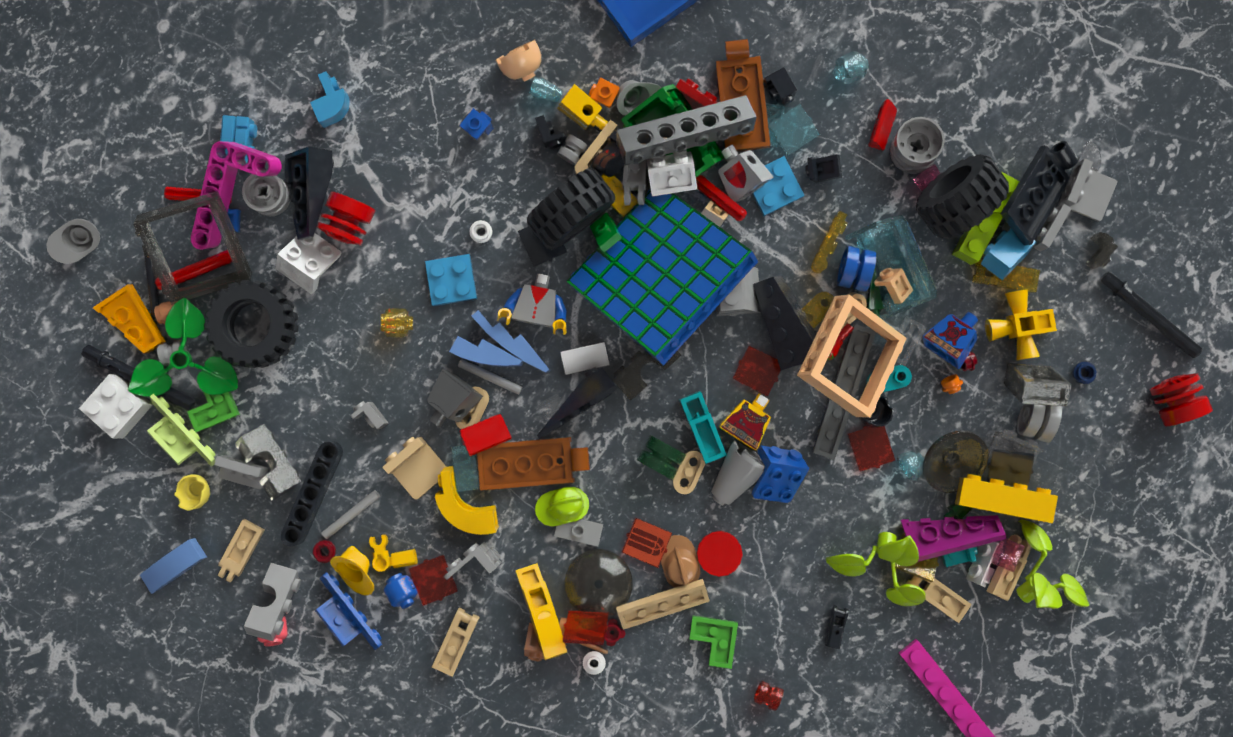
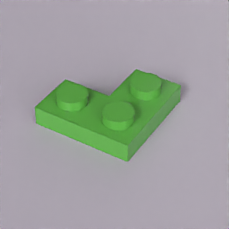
[187,391,240,433]
[689,615,738,669]

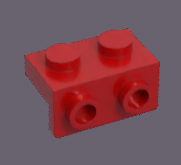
[675,78,718,109]

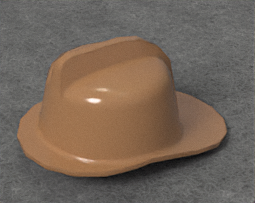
[661,535,700,588]

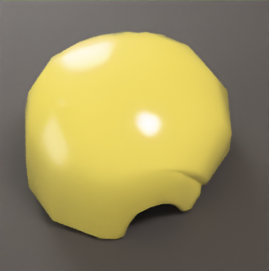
[174,474,210,511]

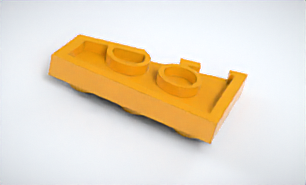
[93,284,166,354]

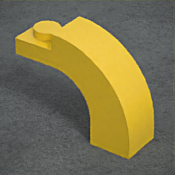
[435,466,499,535]

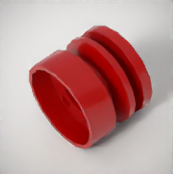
[316,191,376,246]
[1149,373,1213,426]

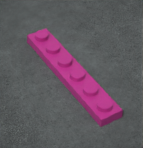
[898,639,995,737]

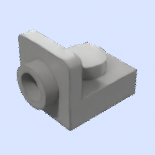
[350,401,389,429]

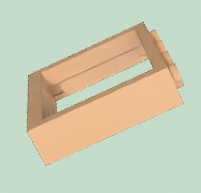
[797,295,907,418]

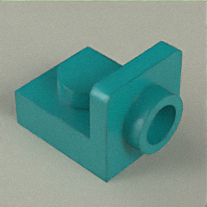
[942,547,978,567]

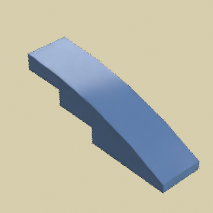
[472,310,550,373]

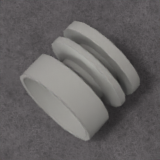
[890,117,945,174]

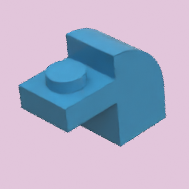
[310,71,350,128]

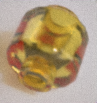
[381,308,413,337]

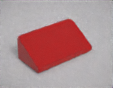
[868,99,897,151]
[459,414,512,456]

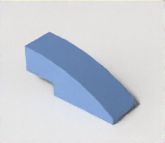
[449,336,523,367]
[140,538,207,594]

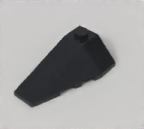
[285,146,334,240]
[537,367,617,439]

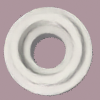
[470,220,492,243]
[583,651,605,675]

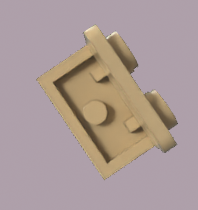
[383,437,447,499]

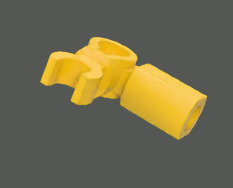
[369,535,418,572]

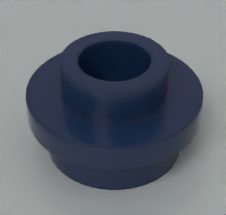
[1073,362,1097,384]

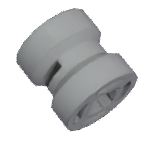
[557,134,588,165]
[157,340,188,367]

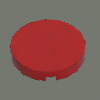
[697,530,743,577]

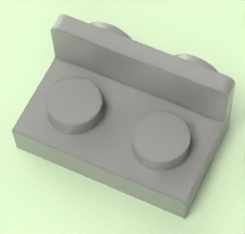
[214,456,268,489]

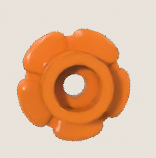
[941,374,963,394]

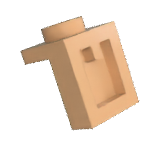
[874,268,913,304]

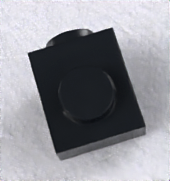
[805,154,842,183]

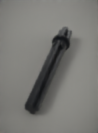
[1100,271,1203,358]
[81,345,196,411]

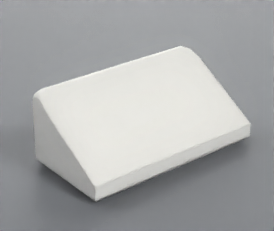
[560,342,609,375]

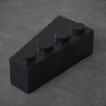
[753,276,831,370]

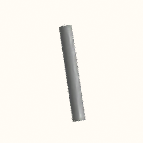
[458,359,523,395]
[321,490,380,539]

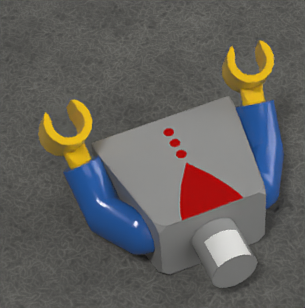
[497,274,567,335]

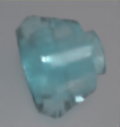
[897,451,927,481]

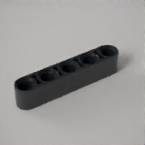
[281,442,343,547]

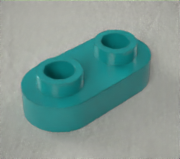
[866,365,912,392]

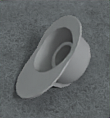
[616,80,661,116]
[46,219,100,264]

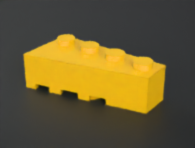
[955,474,1058,523]

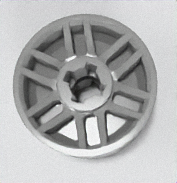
[242,174,291,217]
[1017,395,1062,443]

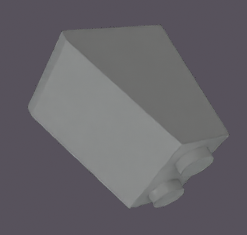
[716,267,761,316]

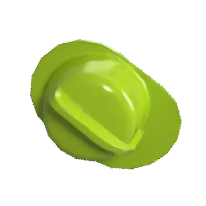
[535,487,589,527]

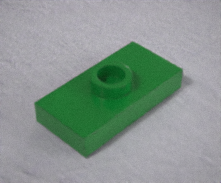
[590,212,622,252]

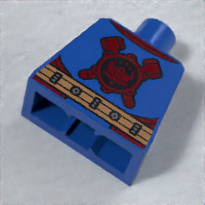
[923,312,978,369]

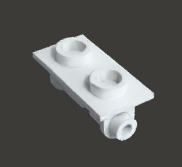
[966,542,1003,587]

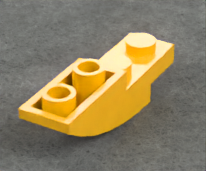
[516,563,567,660]

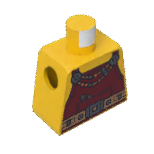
[718,393,771,451]

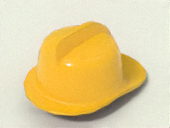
[330,546,374,595]

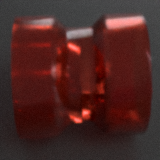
[754,681,784,711]

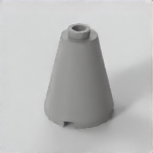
[711,441,765,506]

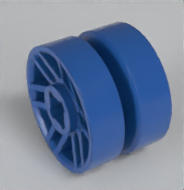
[837,245,876,292]

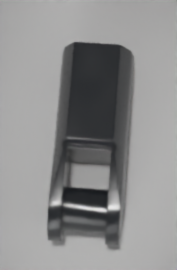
[825,605,849,649]

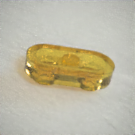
[802,292,834,328]

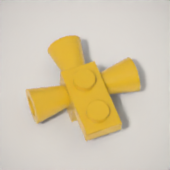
[985,289,1057,360]

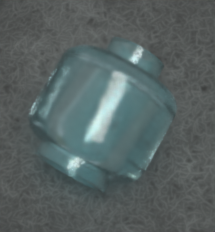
[834,51,869,85]

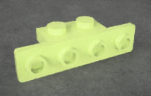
[147,394,216,467]

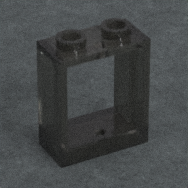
[1003,363,1072,407]

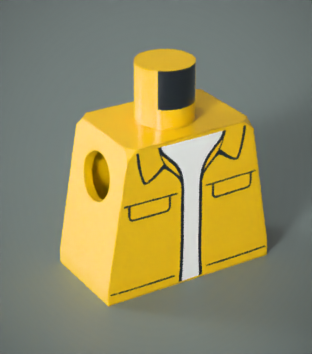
[557,84,608,132]

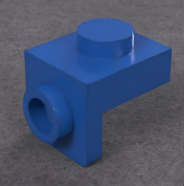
[460,108,494,140]

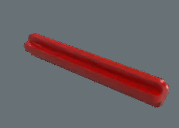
[155,247,242,291]

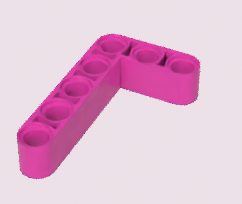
[191,141,282,250]

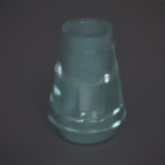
[529,76,563,103]

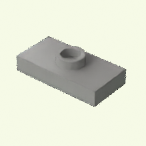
[554,519,603,547]

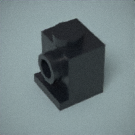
[763,67,797,106]

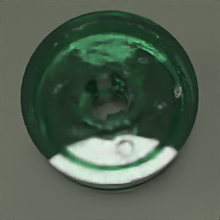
[637,435,686,480]

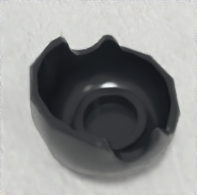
[859,395,894,428]

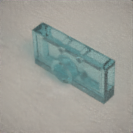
[451,445,480,492]

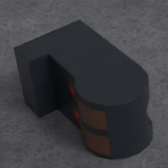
[593,130,624,177]

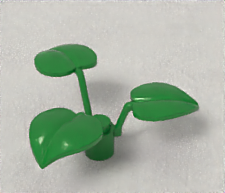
[128,298,238,397]

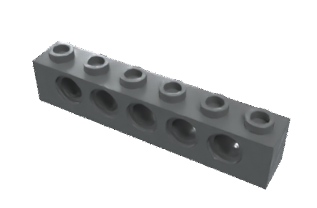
[616,95,756,165]

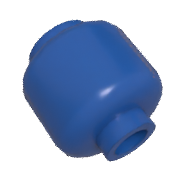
[384,573,418,609]

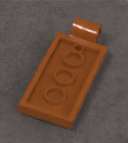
[716,39,770,152]
[477,437,590,490]

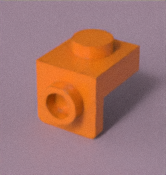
[589,77,620,108]

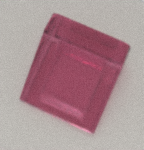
[913,164,940,191]
[992,539,1025,572]

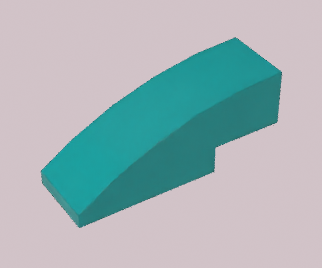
[679,391,727,464]

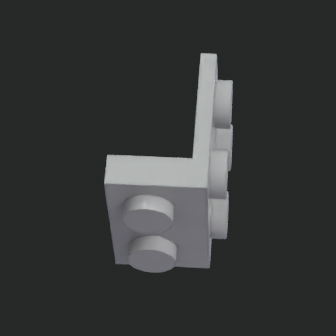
[444,542,502,580]

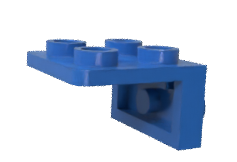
[752,446,809,503]

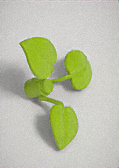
[1016,519,1090,609]
[825,532,926,606]

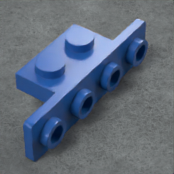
[315,572,382,650]

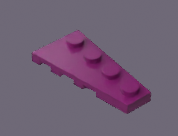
[901,515,1006,562]

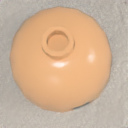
[495,40,541,82]

